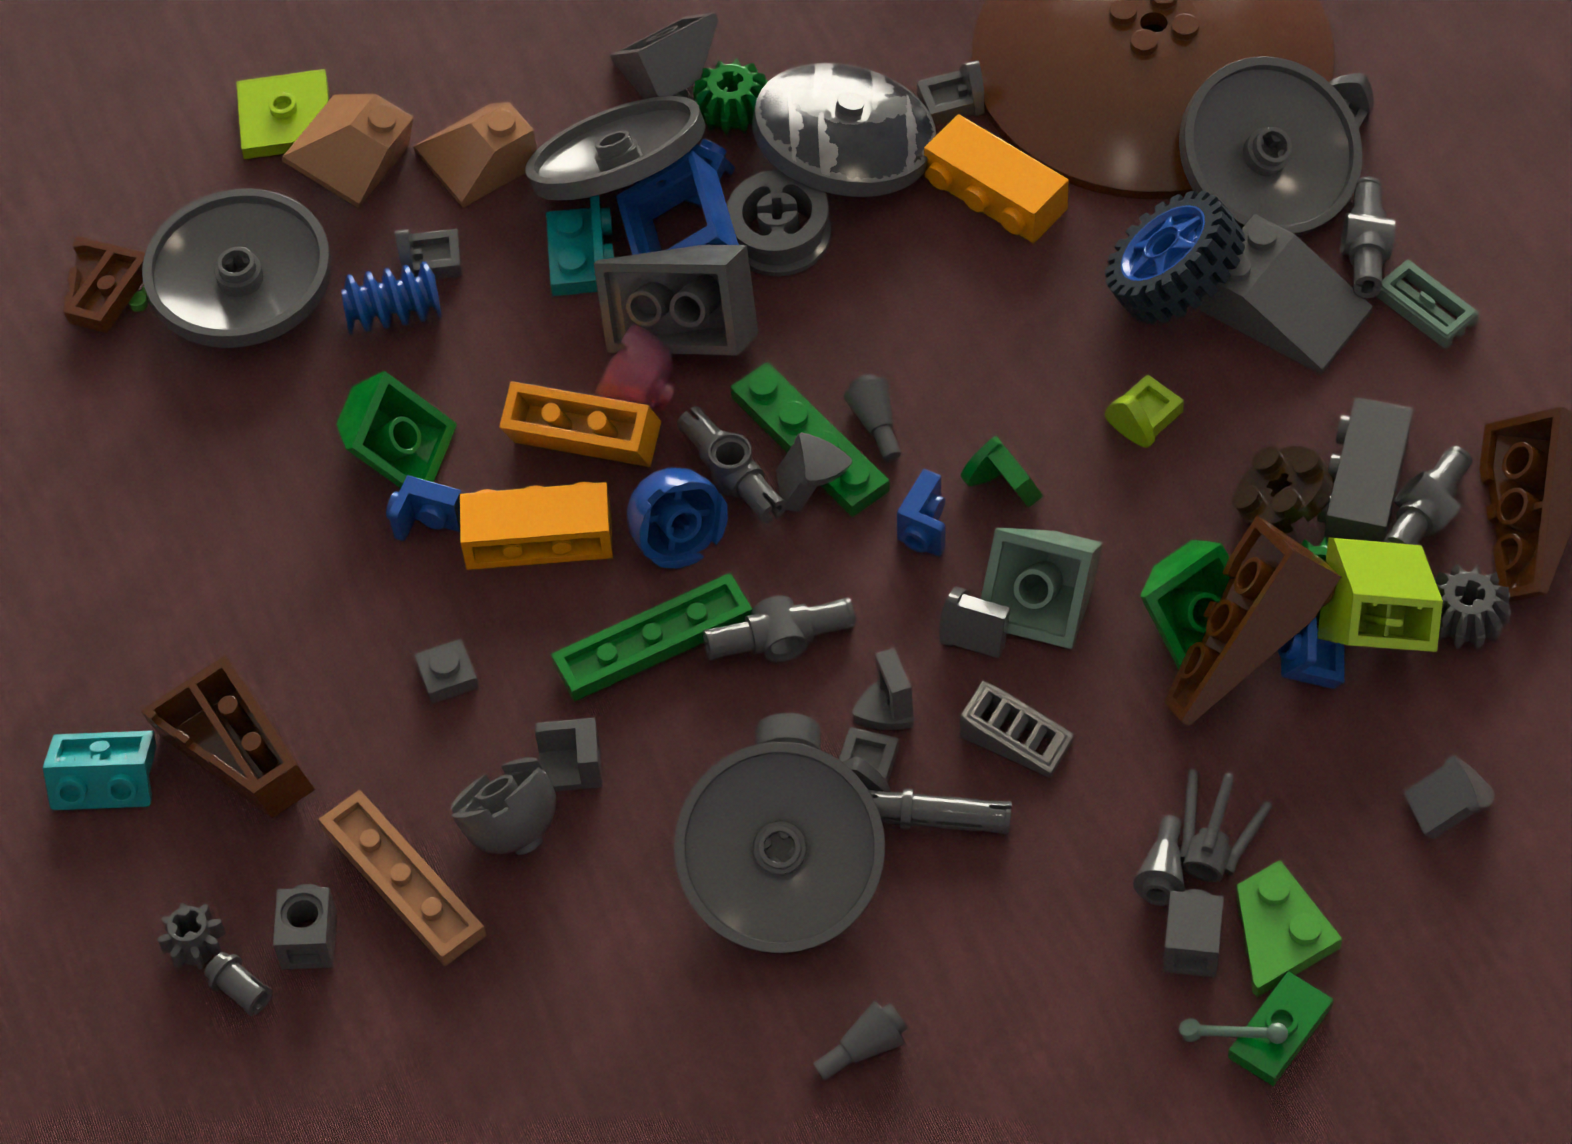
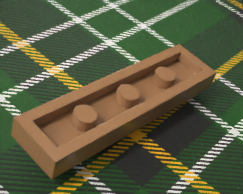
[318,789,486,967]

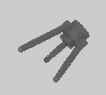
[1180,769,1272,882]

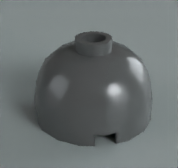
[451,757,556,855]

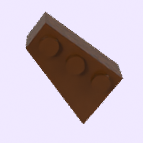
[140,655,315,818]

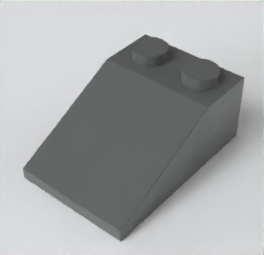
[1200,214,1373,375]
[594,245,759,355]

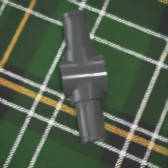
[1340,177,1396,298]
[677,406,787,524]
[1382,446,1473,545]
[703,596,856,663]

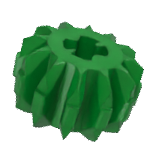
[693,58,768,136]

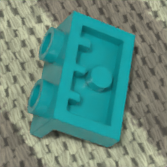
[546,195,614,296]
[43,731,157,810]

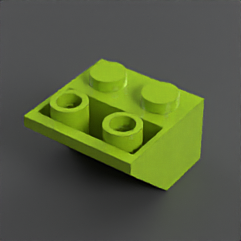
[1317,537,1443,652]

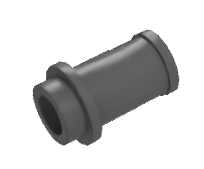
[204,952,273,1016]

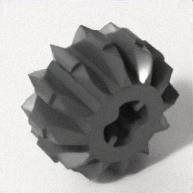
[1434,563,1511,650]

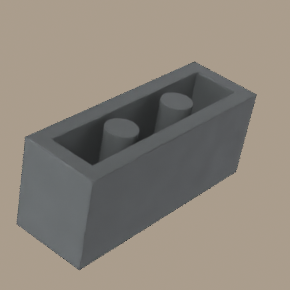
[1317,397,1413,542]

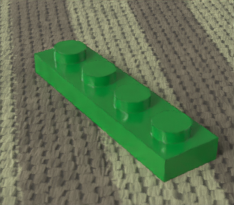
[730,362,890,517]
[551,573,752,702]

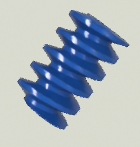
[341,262,442,335]

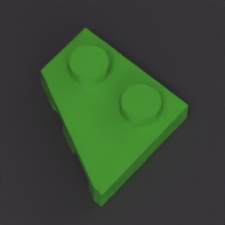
[1236,860,1342,998]

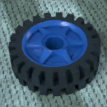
[1104,191,1245,324]

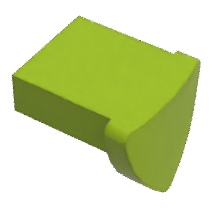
[1104,374,1184,448]

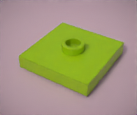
[236,69,330,159]

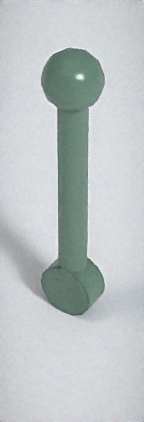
[1179,1018,1288,1044]

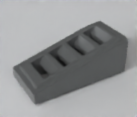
[960,681,1074,778]

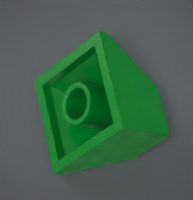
[336,370,457,488]
[1140,539,1230,670]

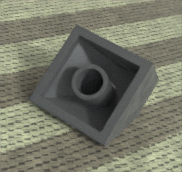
[610,12,718,99]

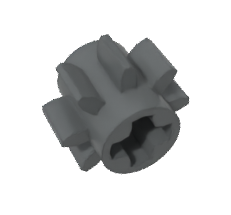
[157,902,226,970]

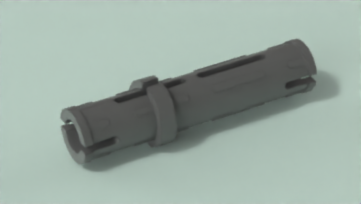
[868,788,1012,835]

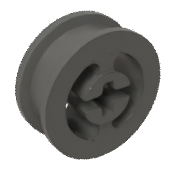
[727,170,831,277]

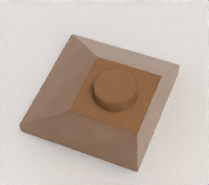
[282,94,414,209]
[414,102,537,208]

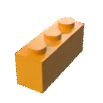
[924,114,1069,243]
[499,381,662,467]
[460,482,613,570]

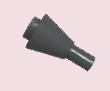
[843,374,901,462]
[1133,815,1185,906]
[813,1000,908,1081]

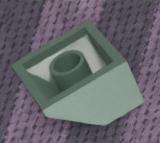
[981,528,1103,649]

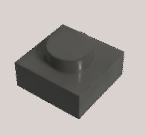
[414,638,479,704]

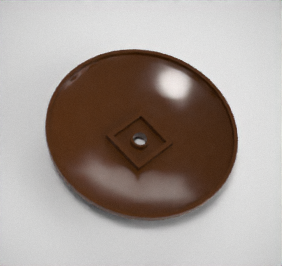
[972,0,1335,199]

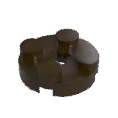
[1232,446,1333,534]

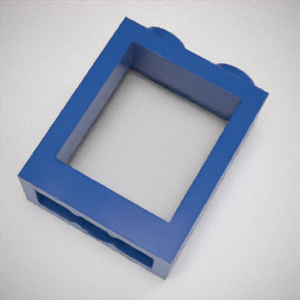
[616,151,739,255]

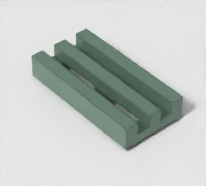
[1376,259,1479,349]

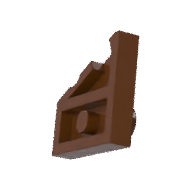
[63,236,145,333]

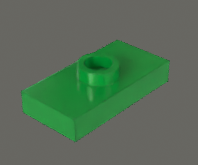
[1228,971,1334,1086]

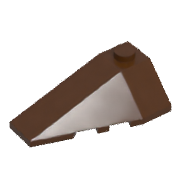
[1479,406,1572,602]
[1164,516,1341,726]

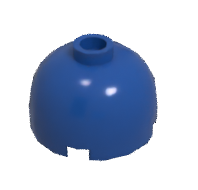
[627,468,728,569]

